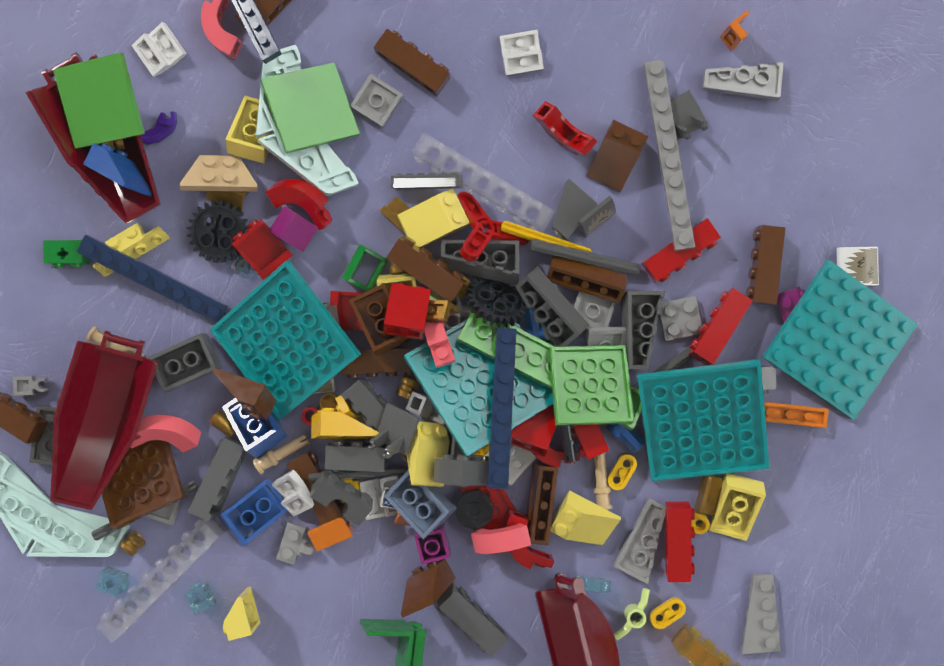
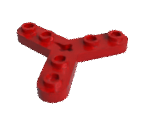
[457,191,530,262]

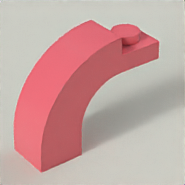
[201,0,243,60]
[424,321,456,368]
[130,415,201,453]
[471,523,531,554]

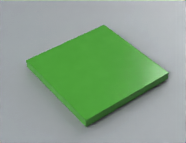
[53,53,145,149]
[260,63,360,154]
[549,345,634,426]

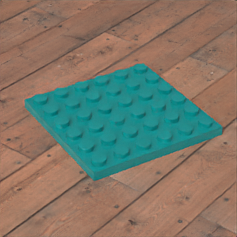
[210,260,361,420]
[762,260,918,420]
[404,305,554,456]
[637,359,770,482]

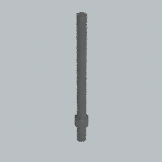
[309,467,409,481]

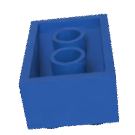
[84,143,152,197]
[223,398,288,458]
[218,478,288,546]

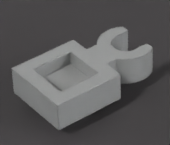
[13,376,49,396]

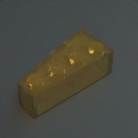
[671,623,741,666]

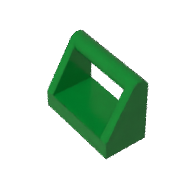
[342,244,388,291]

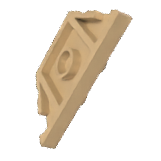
[180,155,257,192]

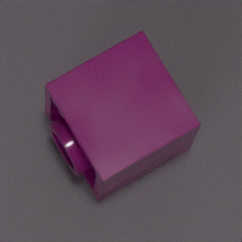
[269,206,318,252]
[414,523,451,564]

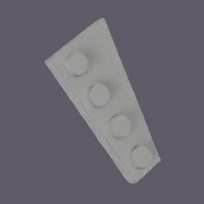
[702,62,784,101]
[613,497,665,584]
[740,573,780,654]

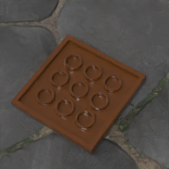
[102,440,186,530]

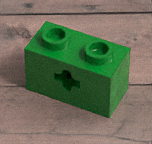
[43,240,90,268]

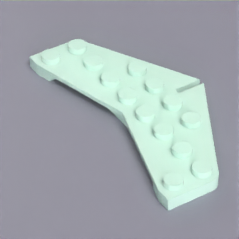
[255,45,359,196]
[0,452,130,557]

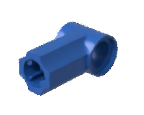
[524,308,548,342]
[606,424,645,453]

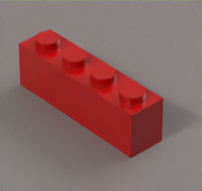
[641,218,721,283]
[688,288,753,366]
[572,424,610,460]
[665,501,695,582]

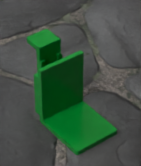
[360,619,426,666]

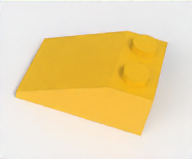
[311,408,379,440]

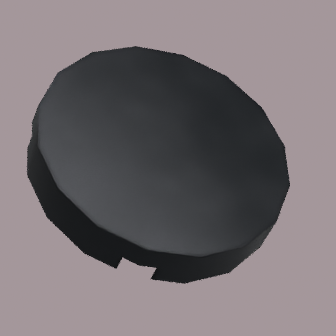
[455,490,493,529]

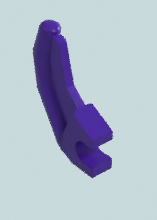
[141,111,177,145]

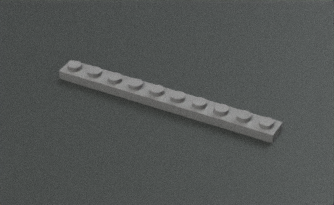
[643,60,695,251]

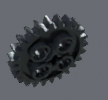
[186,200,249,263]
[465,277,528,328]

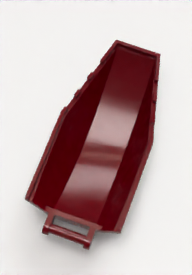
[25,52,161,223]
[50,330,159,510]
[535,573,620,666]

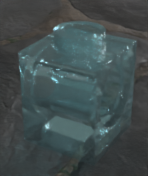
[95,566,130,597]
[184,581,217,615]

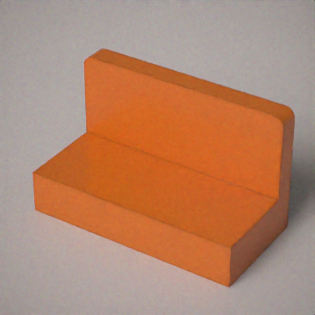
[720,10,750,52]
[308,517,353,551]

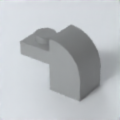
[406,392,446,426]

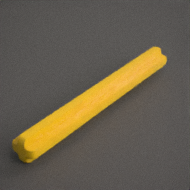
[501,221,591,252]

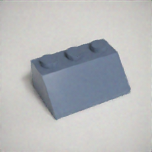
[384,470,457,539]

